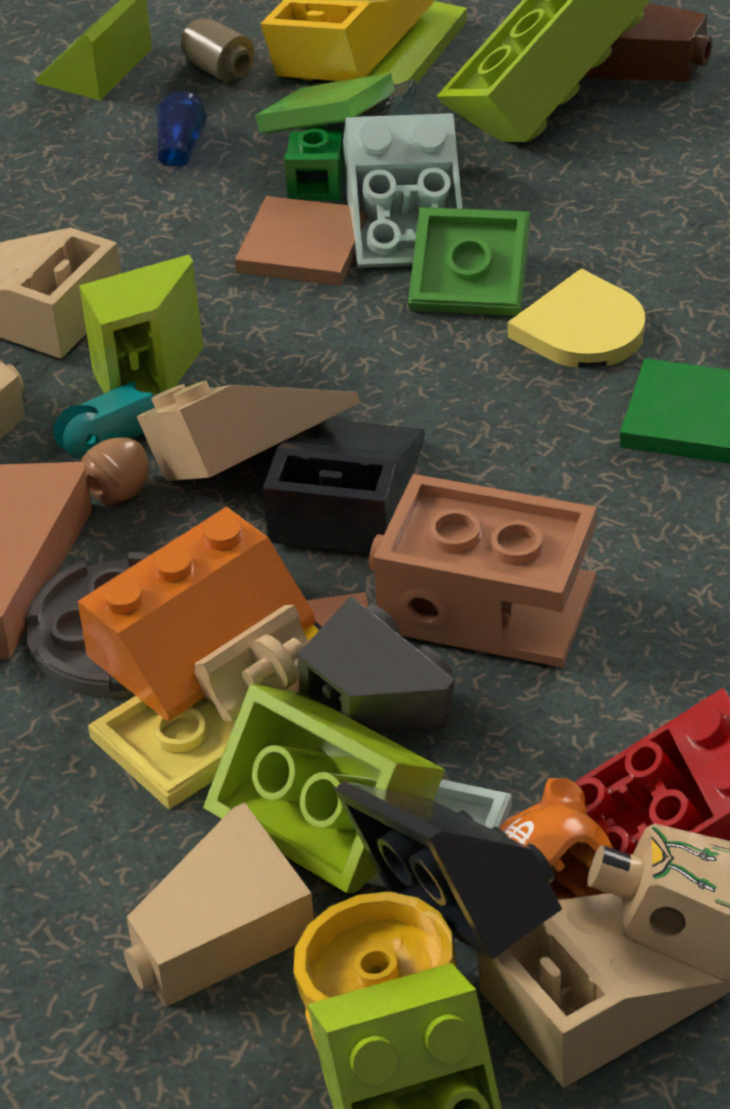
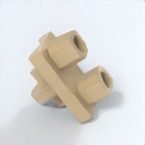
[194,605,309,722]

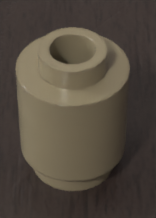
[181,19,254,84]

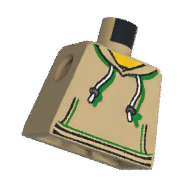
[588,824,730,982]

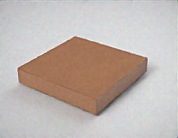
[235,196,368,286]

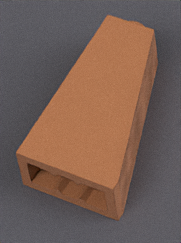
[0,462,92,659]

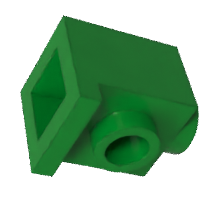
[284,126,344,201]

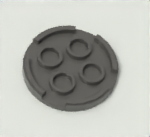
[26,552,151,698]

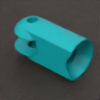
[53,381,155,459]

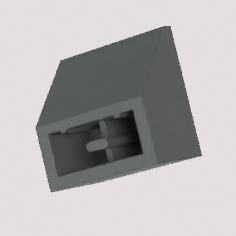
[298,596,455,734]

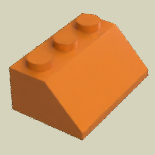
[78,507,315,722]

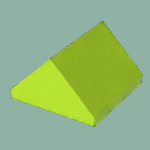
[34,0,152,100]

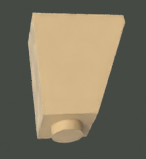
[124,803,314,1007]

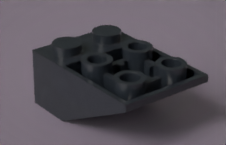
[263,419,425,554]

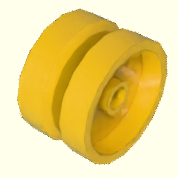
[294,892,457,1047]

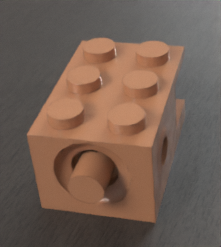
[369,474,597,668]

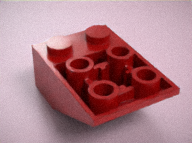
[575,688,730,855]

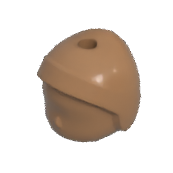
[81,438,149,506]

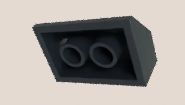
[334,781,562,960]

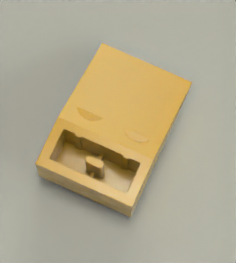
[260,0,434,81]

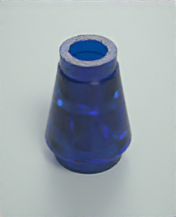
[156,91,207,166]

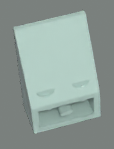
[343,113,462,268]

